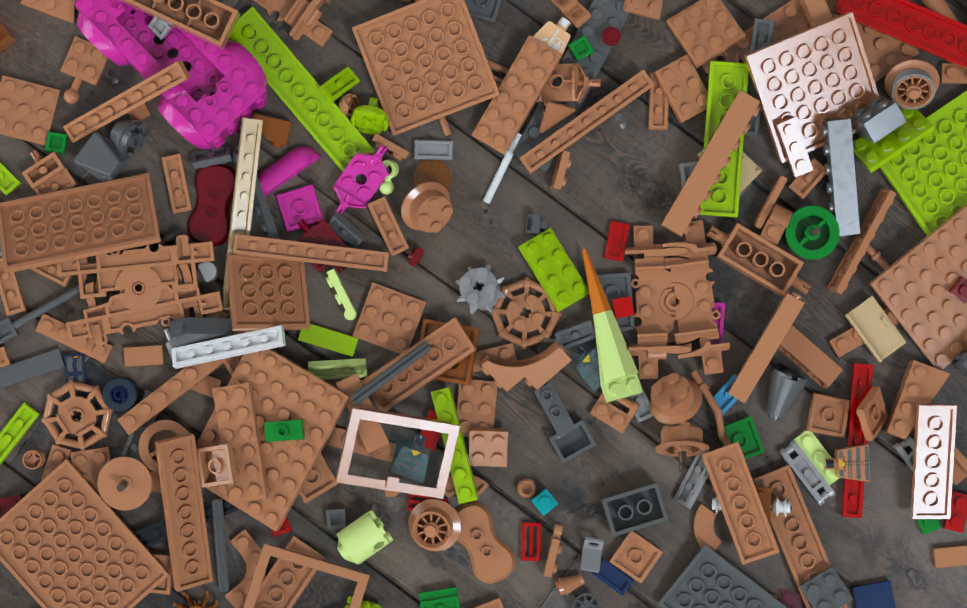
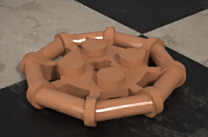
[489,277,562,349]
[41,379,114,451]

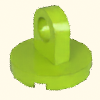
[351,97,390,135]

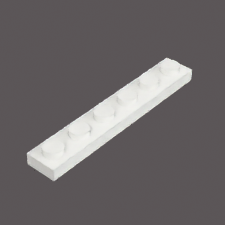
[172,325,286,369]

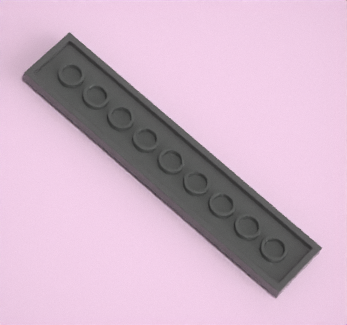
[513,0,630,172]

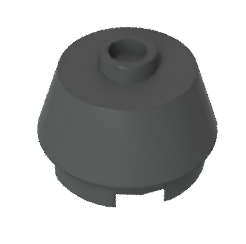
[110,119,148,157]

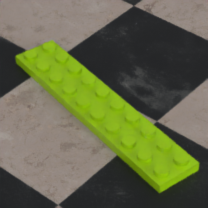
[230,7,376,172]

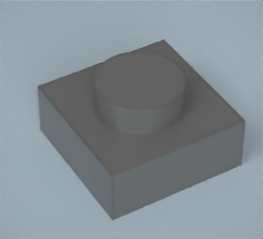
[326,508,347,529]

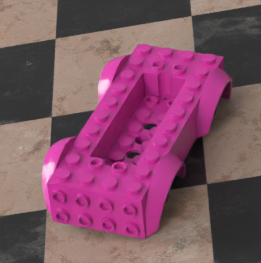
[74,0,268,150]

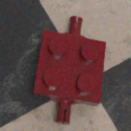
[297,219,348,273]

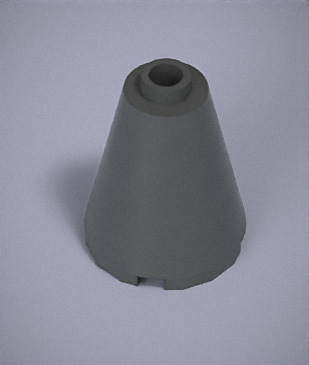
[766,365,809,421]

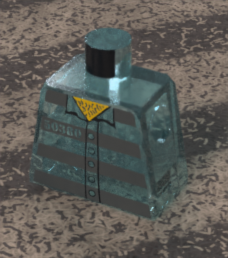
[572,346,601,392]
[389,434,431,484]

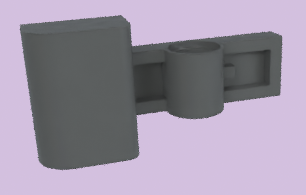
[534,382,596,463]

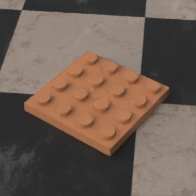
[226,255,310,331]

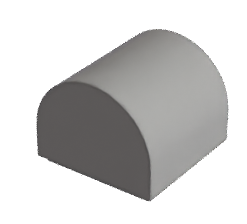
[198,262,219,283]

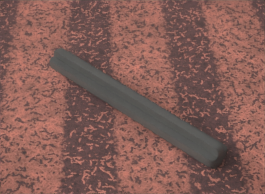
[350,341,431,405]
[212,498,230,592]

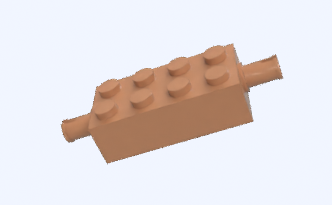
[706,223,812,296]

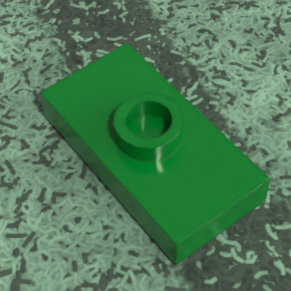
[264,420,305,442]

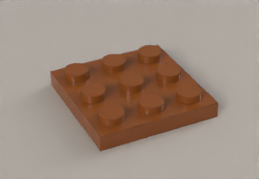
[420,319,480,386]

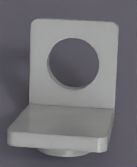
[580,537,604,572]

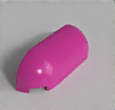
[257,146,321,197]

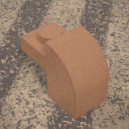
[759,203,793,245]

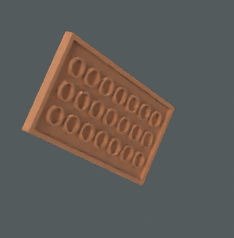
[0,173,161,274]

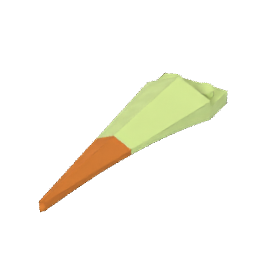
[582,248,643,403]

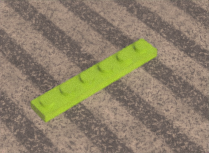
[431,387,479,504]

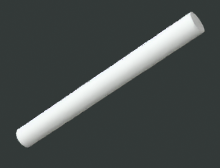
[483,133,522,204]

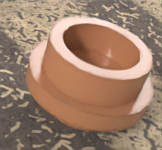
[517,478,536,498]

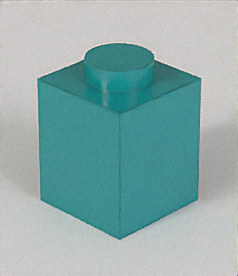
[531,487,558,516]

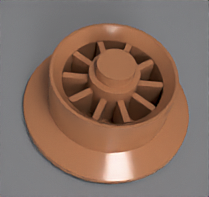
[408,499,461,551]

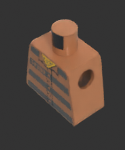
[824,444,870,482]

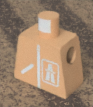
[533,17,571,64]

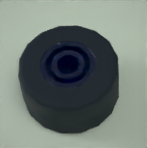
[102,377,140,412]

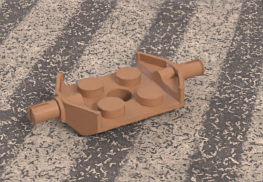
[536,63,601,104]

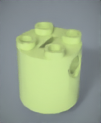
[337,509,393,565]

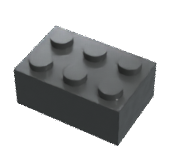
[600,481,669,537]

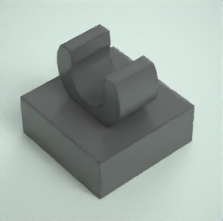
[525,214,548,234]

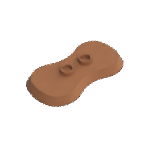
[455,501,516,584]

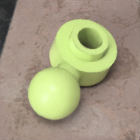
[379,159,399,195]

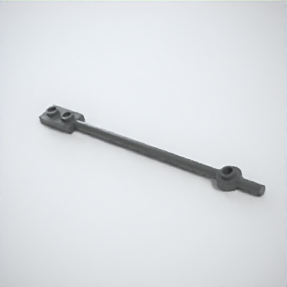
[0,229,183,345]

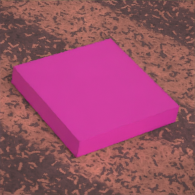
[276,184,323,232]

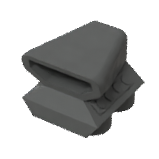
[74,131,131,182]

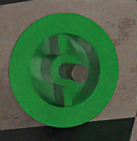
[785,206,840,260]

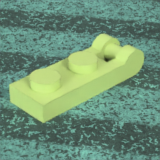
[326,269,357,320]

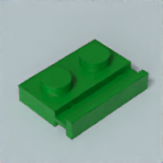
[418,586,460,608]

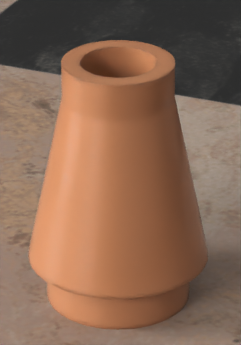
[555,574,585,596]

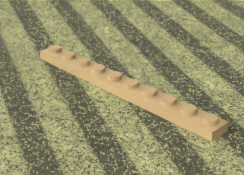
[222,117,263,310]

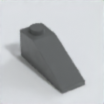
[169,317,233,347]

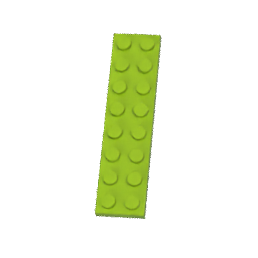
[699,61,749,218]

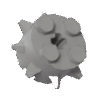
[455,264,505,314]

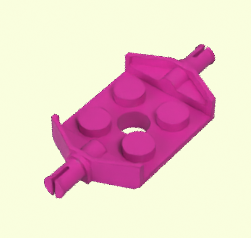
[333,144,389,215]

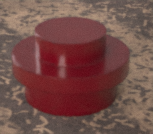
[602,27,621,46]

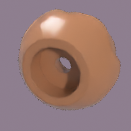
[339,93,360,117]

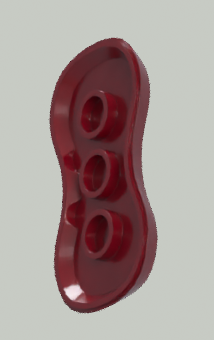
[187,164,236,247]

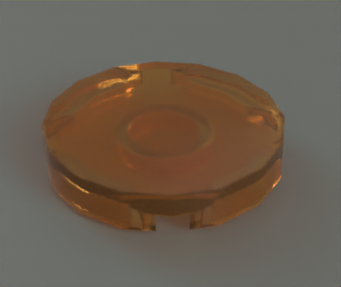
[414,160,451,190]

